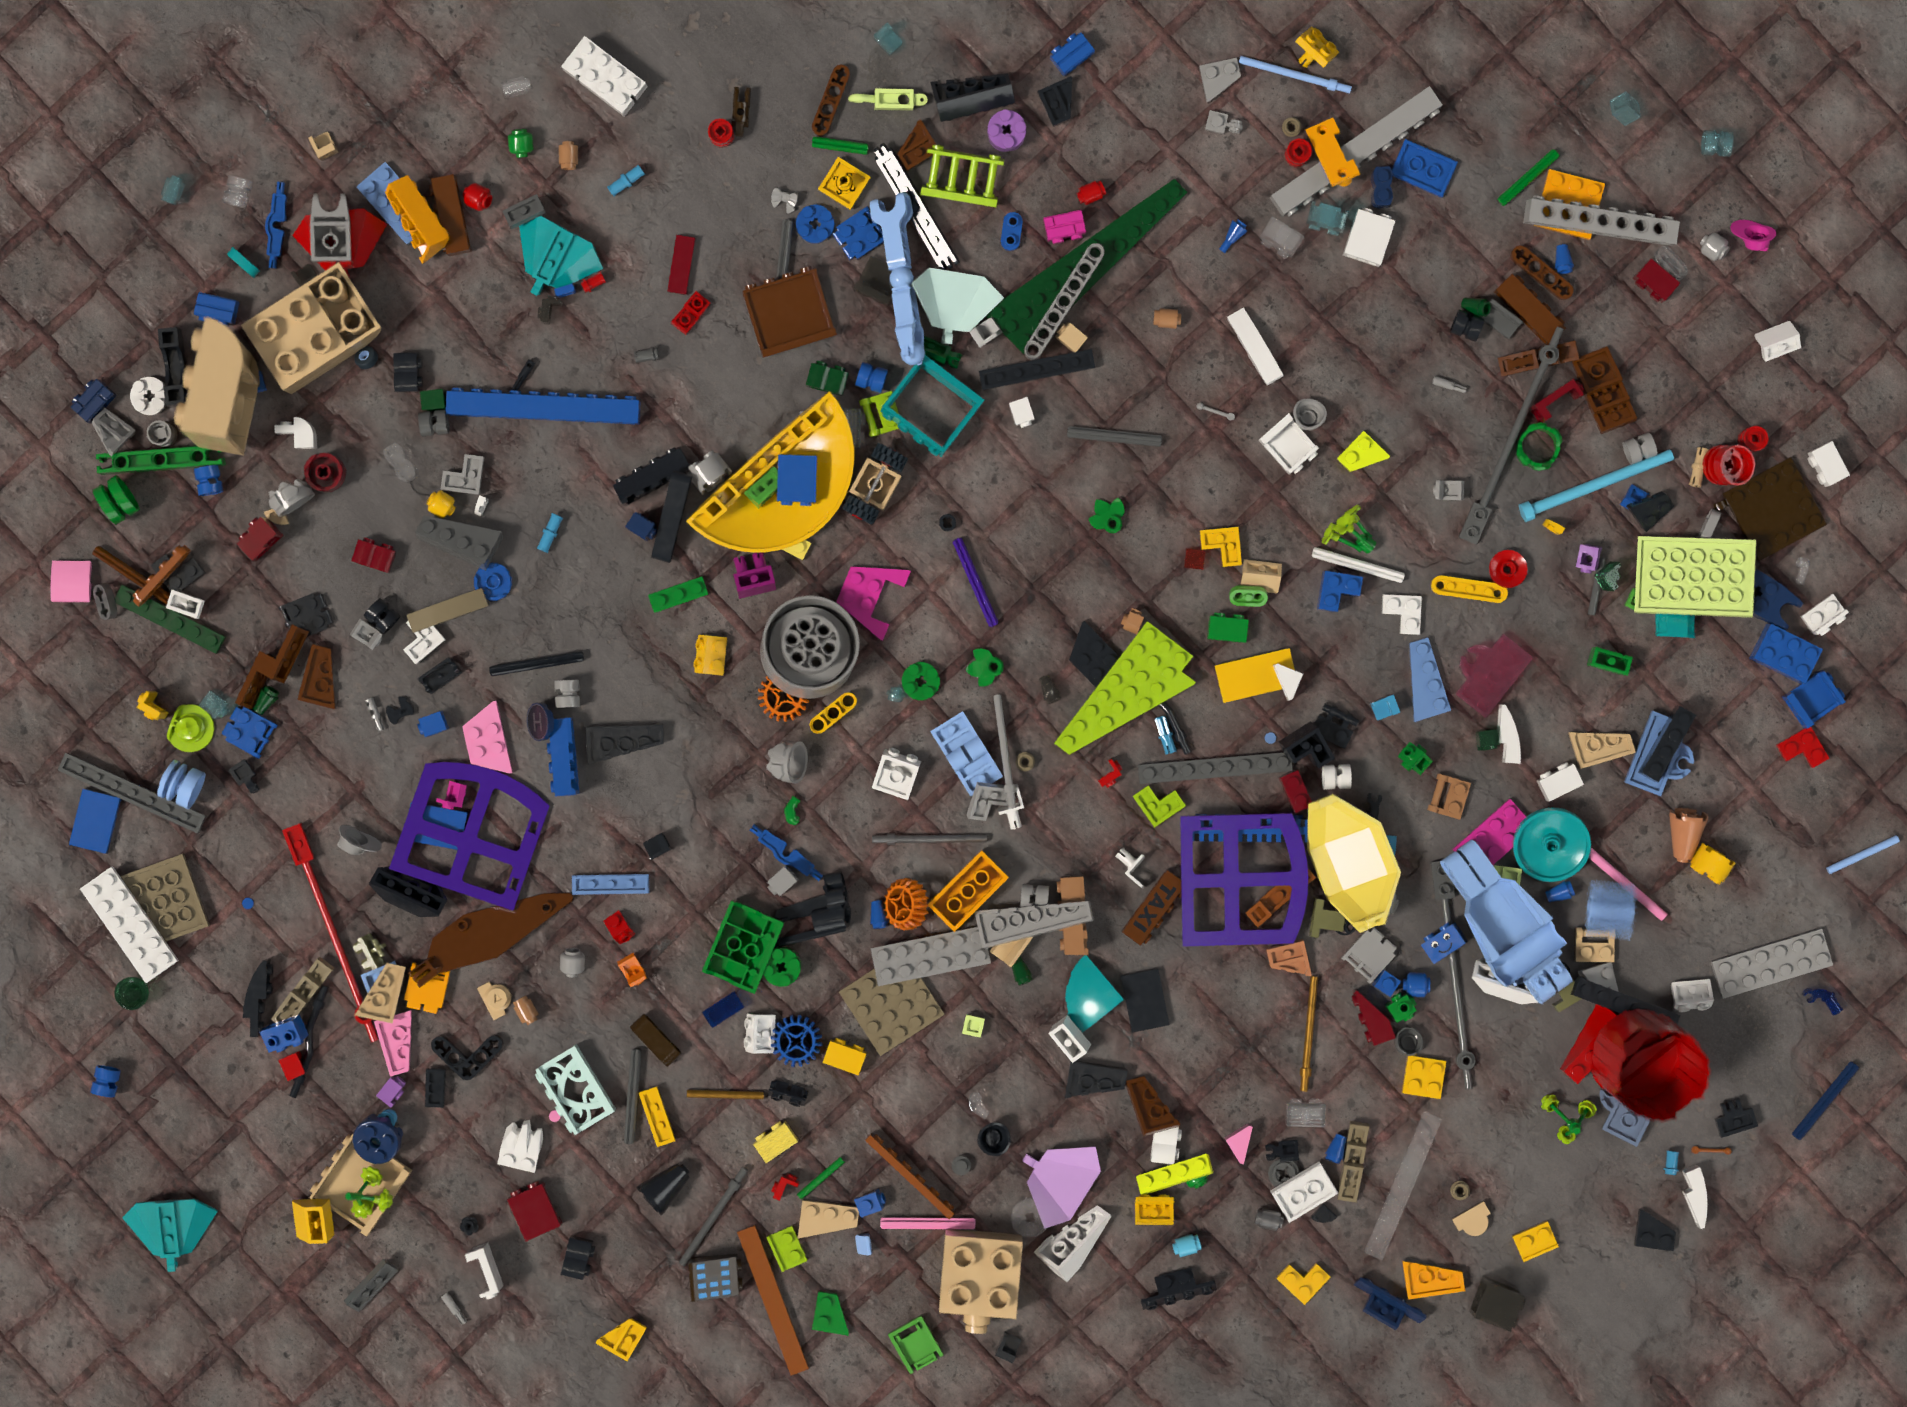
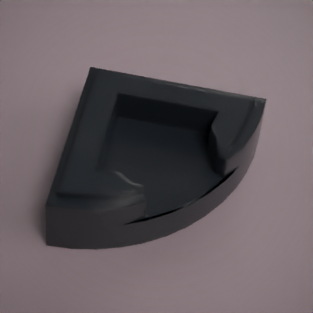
[1310,1203,1338,1223]

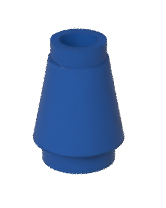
[1555,244,1574,274]
[1545,881,1575,903]
[870,900,889,929]
[1325,1134,1347,1164]

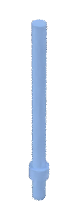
[1239,56,1352,94]

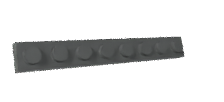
[1138,752,1293,784]
[58,753,207,833]

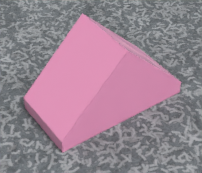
[1225,1124,1253,1164]

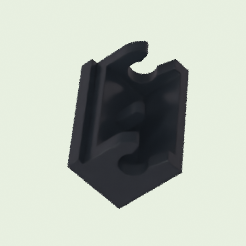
[417,657,463,694]

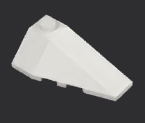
[1034,1205,1111,1282]

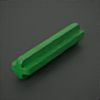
[812,137,869,155]

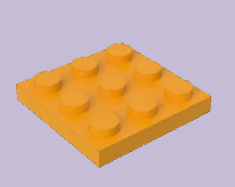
[1534,169,1605,240]

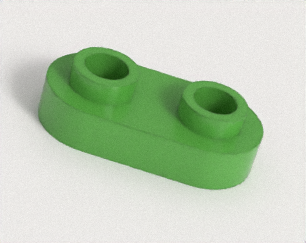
[1229,586,1268,607]

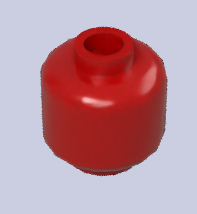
[463,183,493,211]

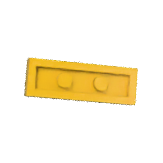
[639,1086,676,1147]

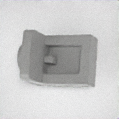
[1433,480,1464,500]
[350,619,383,650]

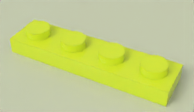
[1136,1154,1213,1195]

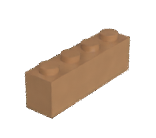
[1057,876,1088,955]

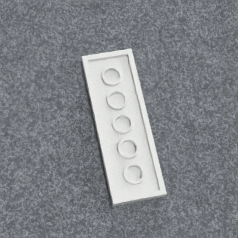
[80,866,179,983]

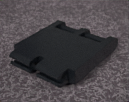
[278,593,333,638]

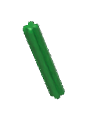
[1497,149,1559,206]

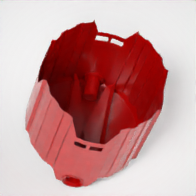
[1591,1009,1710,1122]

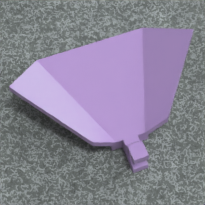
[1023,1146,1101,1228]

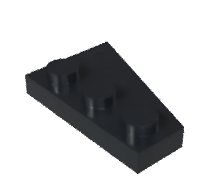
[1065,1061,1128,1098]

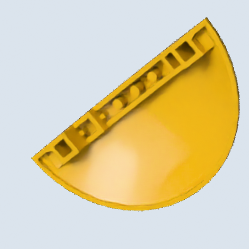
[686,391,854,552]

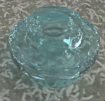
[886,687,906,702]

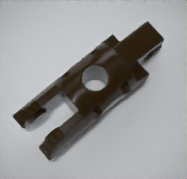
[731,87,751,137]

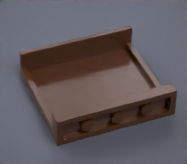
[742,266,837,358]

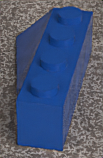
[547,718,580,796]

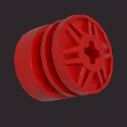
[1702,445,1755,486]

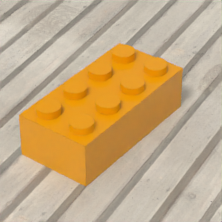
[927,849,1009,932]

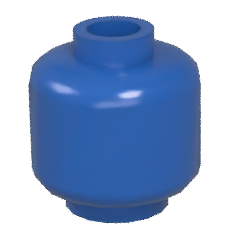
[1403,972,1430,997]

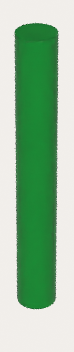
[797,1157,845,1200]

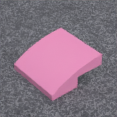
[51,561,92,602]

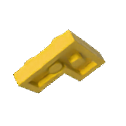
[1200,527,1242,567]
[1276,1263,1330,1305]

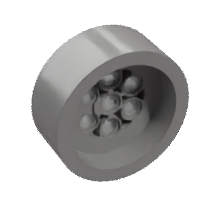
[760,596,859,699]

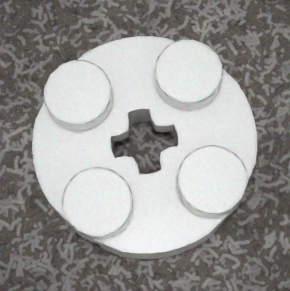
[130,377,166,416]

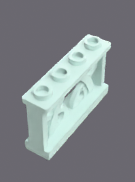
[535,1044,616,1135]

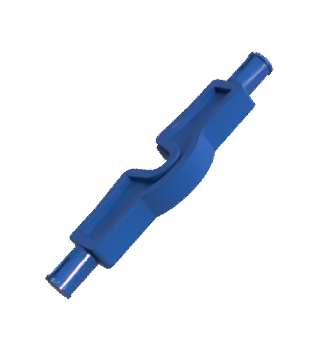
[265,182,287,269]
[749,824,823,882]

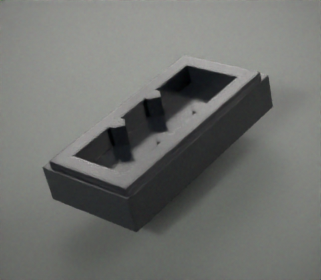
[425,1068,446,1108]

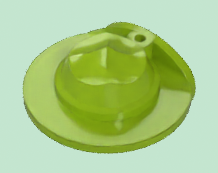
[167,704,214,752]

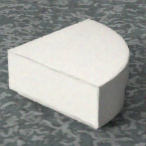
[475,495,489,516]

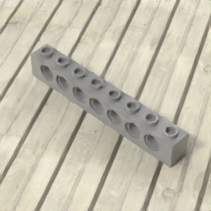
[1523,196,1680,246]

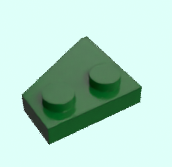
[812,1291,849,1336]

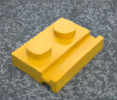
[1512,1220,1559,1262]

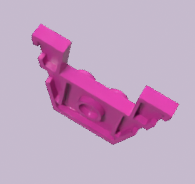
[837,567,911,640]

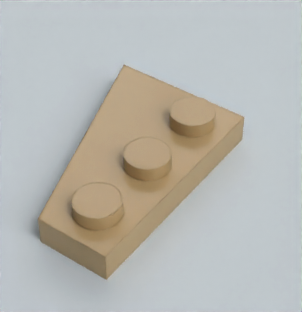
[1568,732,1636,769]
[355,963,406,1024]
[798,1200,859,1238]

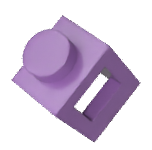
[1576,544,1602,573]
[376,1076,406,1107]

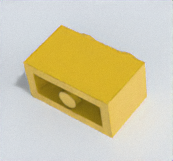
[823,1038,867,1076]

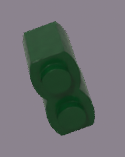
[806,361,849,396]

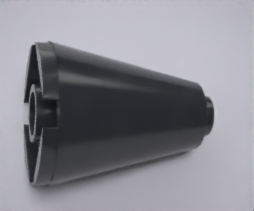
[636,1164,690,1216]

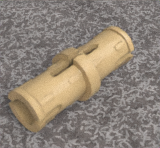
[1689,447,1709,488]

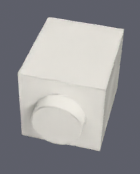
[1009,397,1035,428]

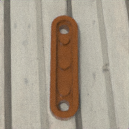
[133,545,191,607]

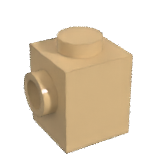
[1055,322,1088,353]

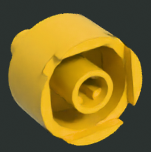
[1690,843,1736,885]

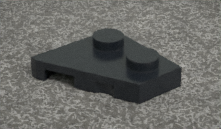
[1037,76,1072,127]

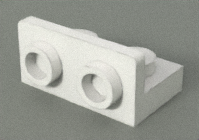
[1800,594,1849,636]
[1671,979,1714,1012]
[744,1013,776,1053]

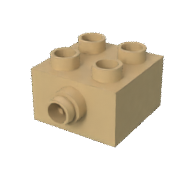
[939,1229,1023,1334]

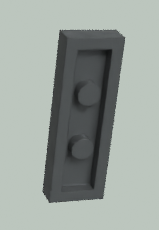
[344,1259,398,1312]

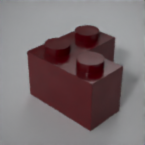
[237,517,284,561]

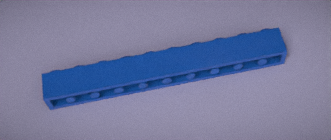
[446,388,641,425]

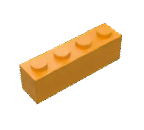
[385,175,449,264]

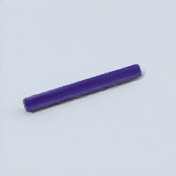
[953,537,998,627]

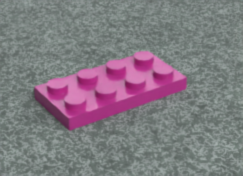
[1452,799,1526,865]

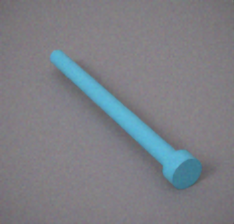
[1519,449,1674,522]

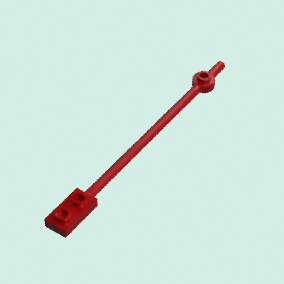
[282,823,379,1042]

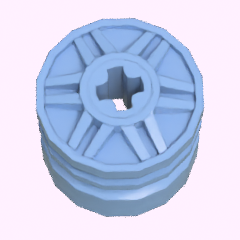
[157,760,206,809]

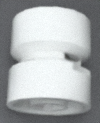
[1322,764,1352,789]

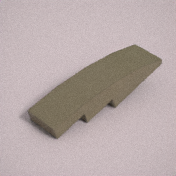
[407,588,489,633]
[271,957,335,1023]
[1337,1121,1369,1203]

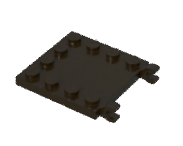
[1713,457,1827,561]

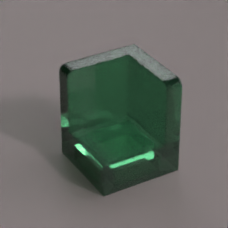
[1594,561,1622,591]

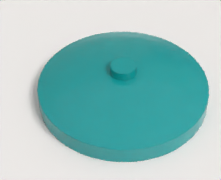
[1513,808,1591,882]

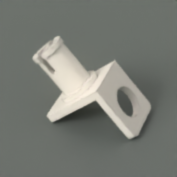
[997,784,1024,829]
[1115,847,1145,889]

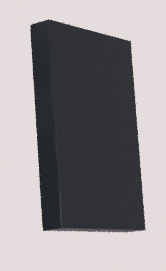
[1120,968,1170,1033]

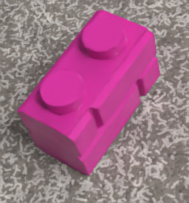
[1043,210,1086,244]

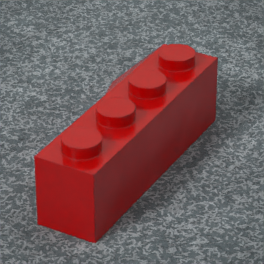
[1560,1004,1617,1084]

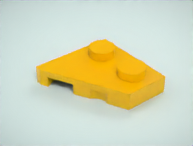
[596,1318,647,1361]

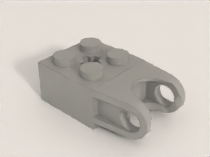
[310,193,352,262]

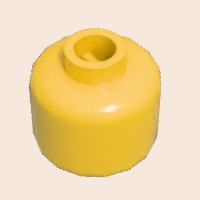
[426,490,456,519]

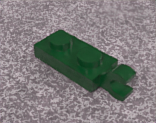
[924,336,962,369]

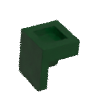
[420,389,446,412]

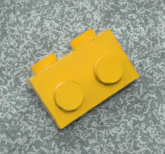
[694,635,727,676]
[137,691,169,721]
[1135,1194,1174,1225]

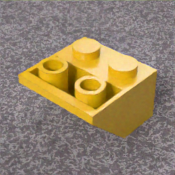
[292,1199,335,1244]

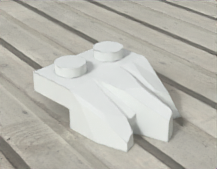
[497,1120,543,1173]

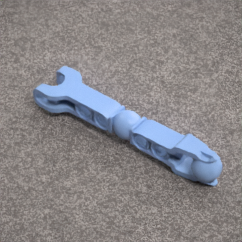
[870,192,925,365]

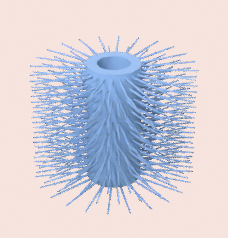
[1585,880,1637,940]

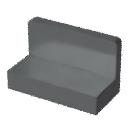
[502,194,546,230]
[1481,299,1523,339]

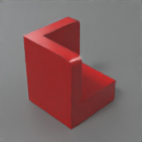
[278,1051,305,1081]

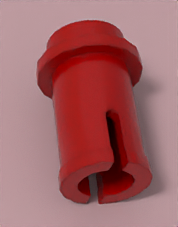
[580,272,606,293]

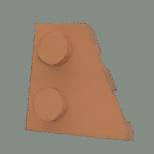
[1266,939,1312,976]

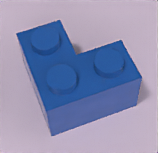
[1317,571,1363,612]

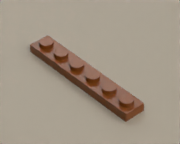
[865,1133,954,1219]

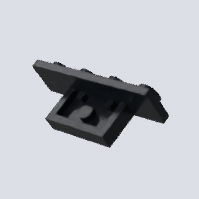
[1141,1268,1217,1310]

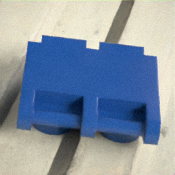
[833,206,884,260]
[221,707,278,759]

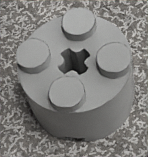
[688,450,732,495]

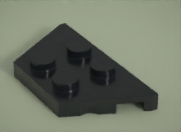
[1069,621,1119,688]

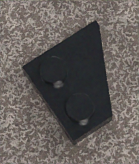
[1626,491,1674,532]
[1634,1209,1676,1251]

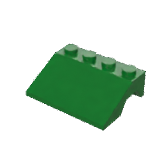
[702,900,784,994]

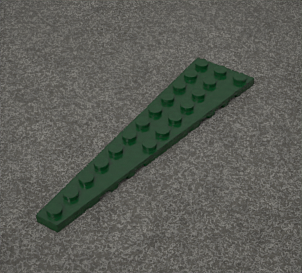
[986,179,1188,355]

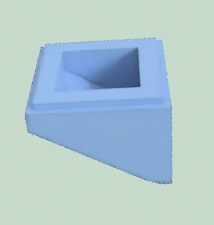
[855,1233,872,1255]

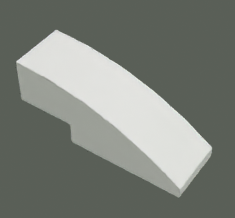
[1496,705,1521,764]
[1682,1165,1707,1229]

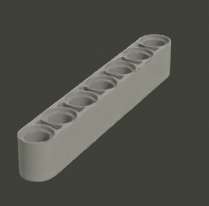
[1024,243,1104,360]

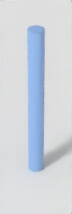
[1826,835,1900,874]

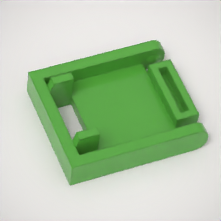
[888,1315,944,1374]

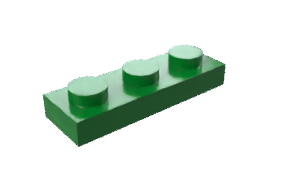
[648,576,709,613]

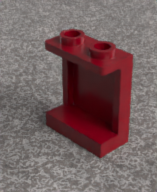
[1529,379,1584,423]
[507,1181,563,1242]

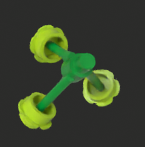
[1541,1094,1597,1144]

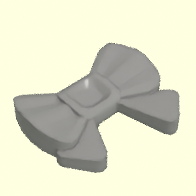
[771,187,798,214]

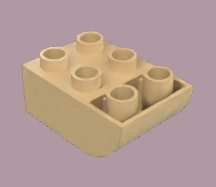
[241,262,381,394]
[175,317,260,456]

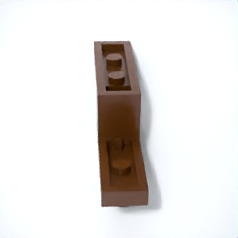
[235,625,309,710]

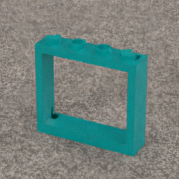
[880,355,984,457]

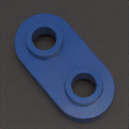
[1001,212,1023,251]

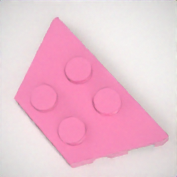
[462,701,513,773]

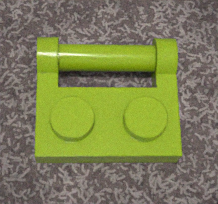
[859,391,899,438]

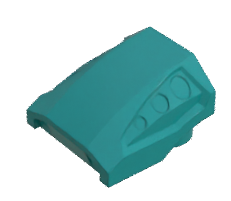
[1655,614,1695,638]

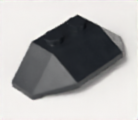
[369,866,447,917]

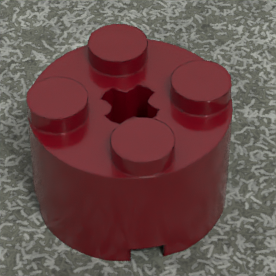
[304,453,347,492]

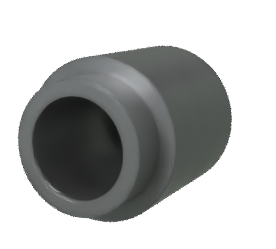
[1254,1208,1284,1231]

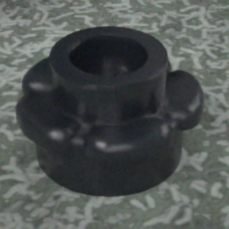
[460,1216,479,1235]

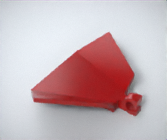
[292,208,388,279]

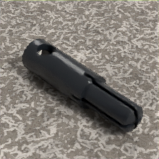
[512,359,536,391]

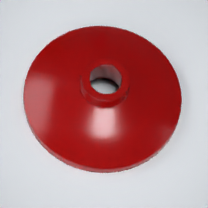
[1489,550,1527,588]

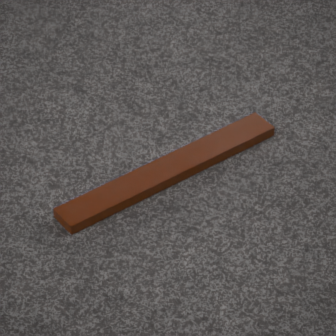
[737,1225,809,1376]

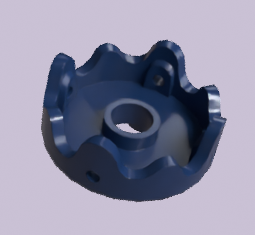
[353,1114,403,1164]

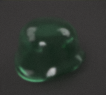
[114,977,149,1010]

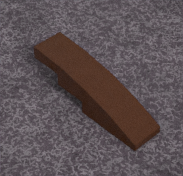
[1498,340,1580,377]

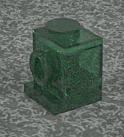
[1475,729,1500,751]

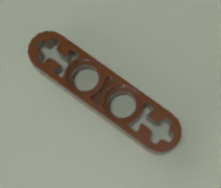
[812,64,850,137]
[1510,246,1573,300]

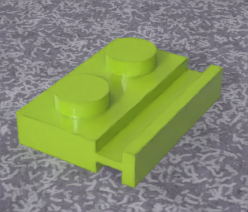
[767,1225,808,1272]

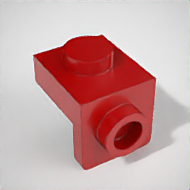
[1098,758,1122,788]
[603,910,635,944]
[771,1173,800,1201]

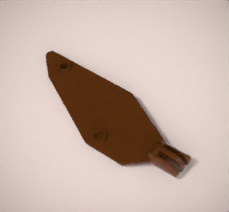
[408,893,573,988]

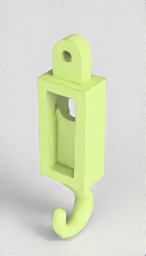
[848,88,928,110]

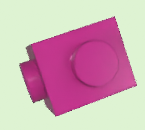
[436,781,467,810]

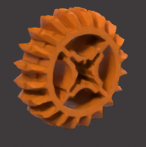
[758,676,809,722]
[883,878,930,930]

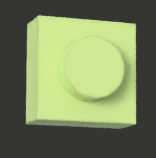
[962,1014,985,1038]

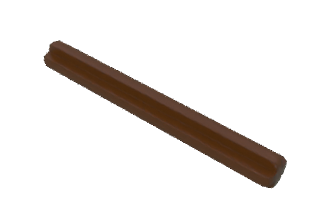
[92,546,170,604]

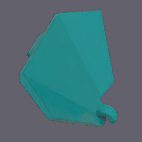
[519,216,604,296]
[122,1199,218,1272]

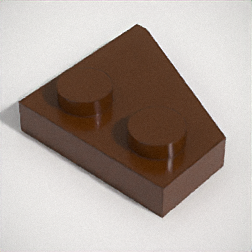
[897,119,936,171]

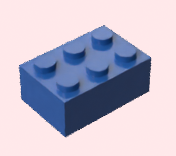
[1749,624,1823,684]

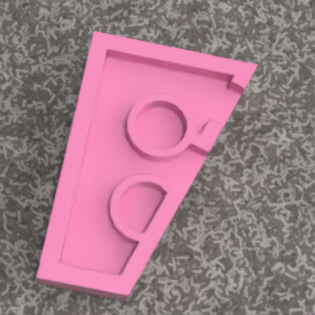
[374,1010,412,1077]

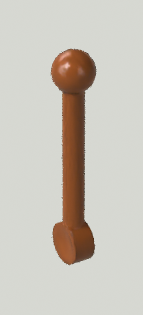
[1691,1146,1732,1155]

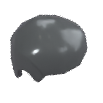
[1394,1027,1424,1056]

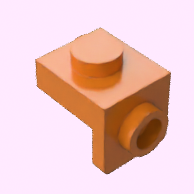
[617,952,647,987]

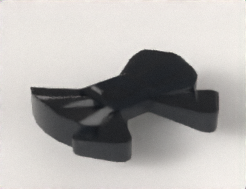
[386,697,414,725]

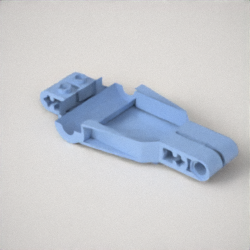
[1440,840,1573,1004]

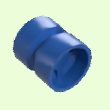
[855,362,888,394]
[194,465,224,496]
[90,1065,121,1097]

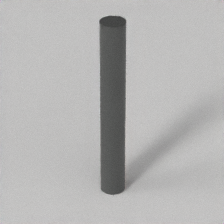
[1588,558,1606,616]

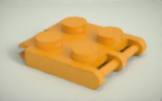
[404,962,450,1014]

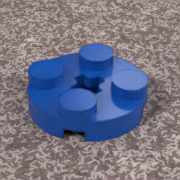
[796,205,834,244]

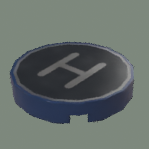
[527,702,554,741]

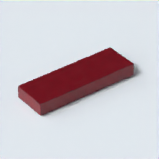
[667,235,696,295]

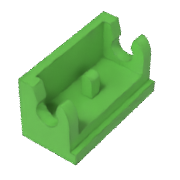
[744,467,778,509]

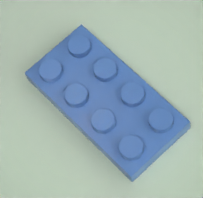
[357,162,413,245]

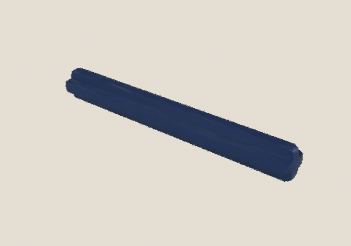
[1792,1062,1859,1140]

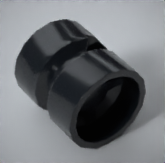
[1450,309,1484,342]
[364,598,400,634]

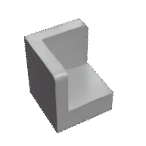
[969,317,1003,347]

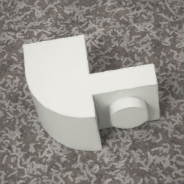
[275,417,317,449]

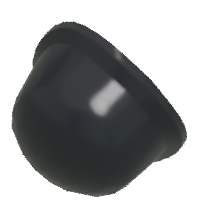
[977,1122,1011,1156]

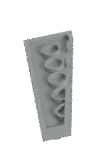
[975,901,1094,949]

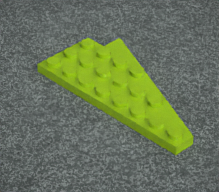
[1054,621,1196,755]

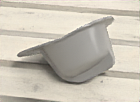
[337,825,382,855]

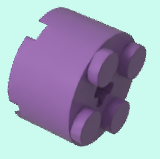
[987,110,1026,152]

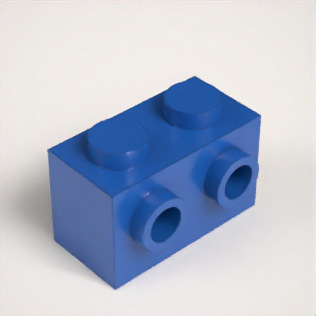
[260,1014,309,1053]

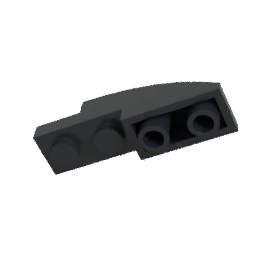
[243,959,273,1037]

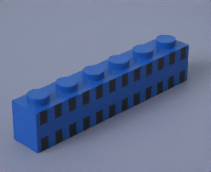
[1192,814,1308,842]

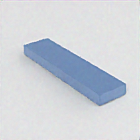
[572,874,649,895]

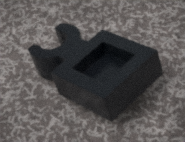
[1265,1140,1299,1162]

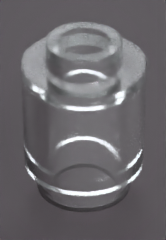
[502,75,531,98]

